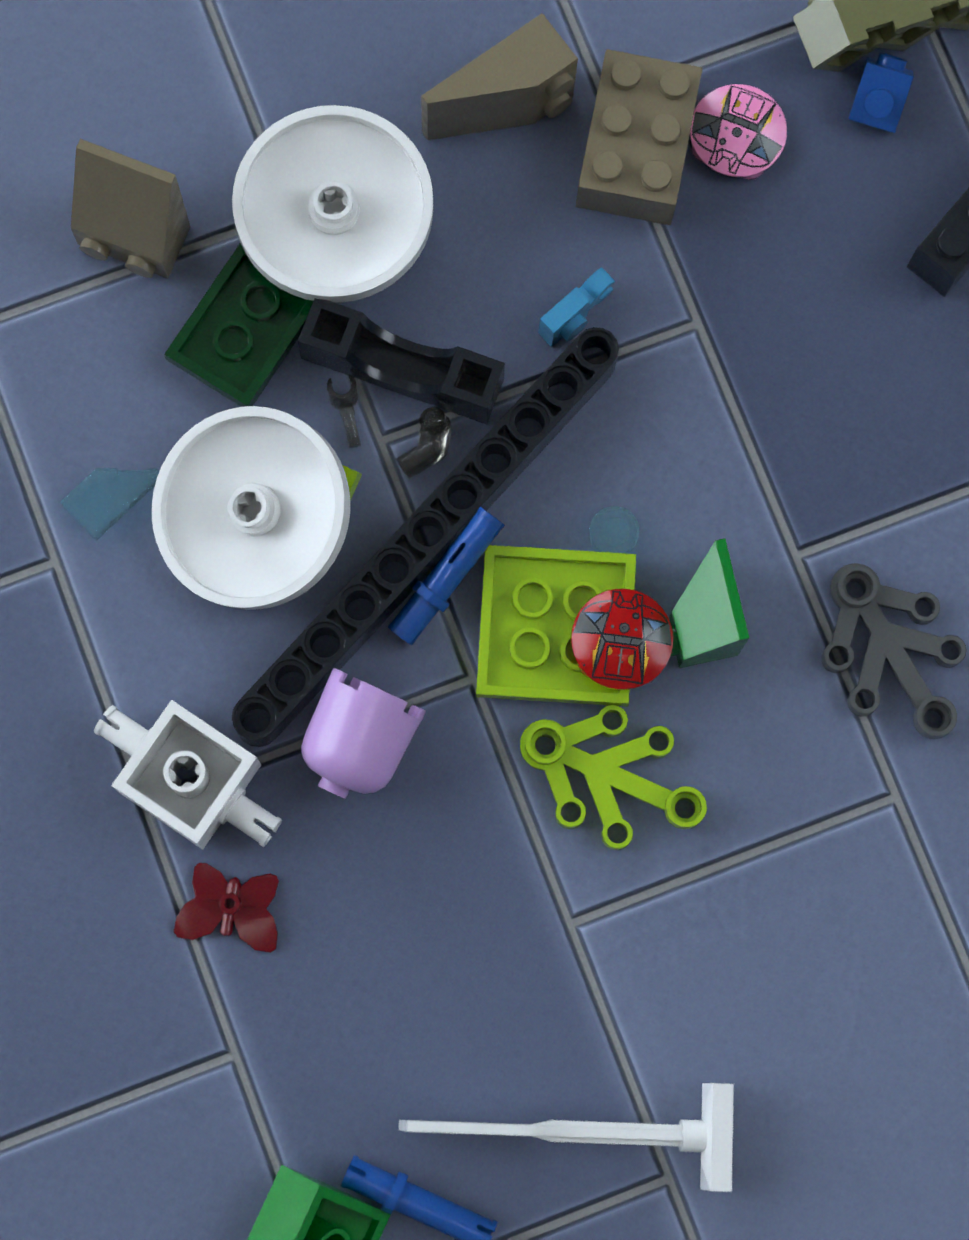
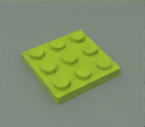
[476,545,636,707]

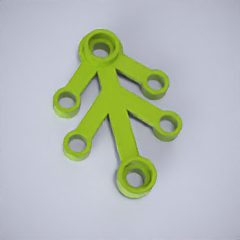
[520,705,707,850]

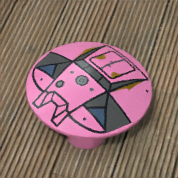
[690,84,787,179]

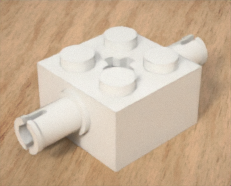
[94,700,282,850]

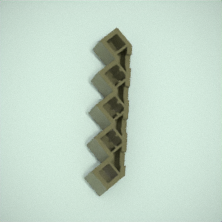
[793,0,969,72]

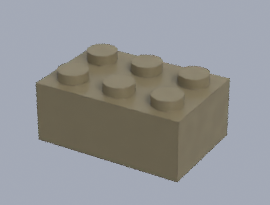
[575,49,703,225]

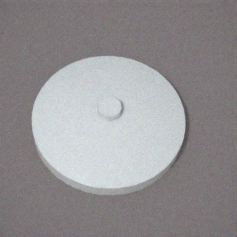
[232,105,433,303]
[152,406,350,610]

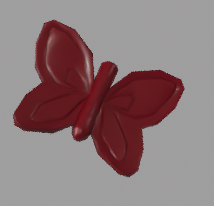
[174,863,279,953]

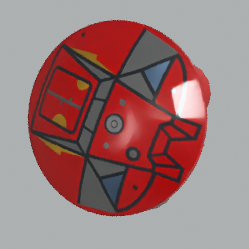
[571,589,673,690]

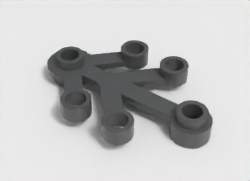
[821,563,966,739]

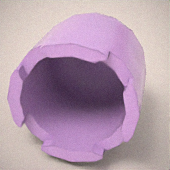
[301,668,426,799]

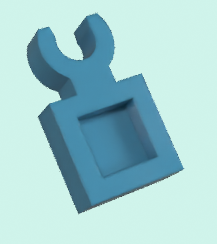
[538,267,615,347]

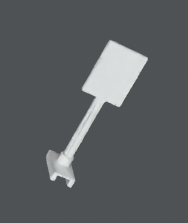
[399,1083,734,1192]

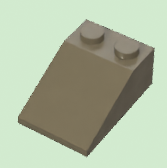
[421,13,578,140]
[71,139,191,279]

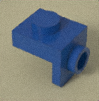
[848,53,914,133]

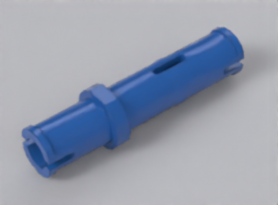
[388,506,505,645]
[340,1155,498,1240]

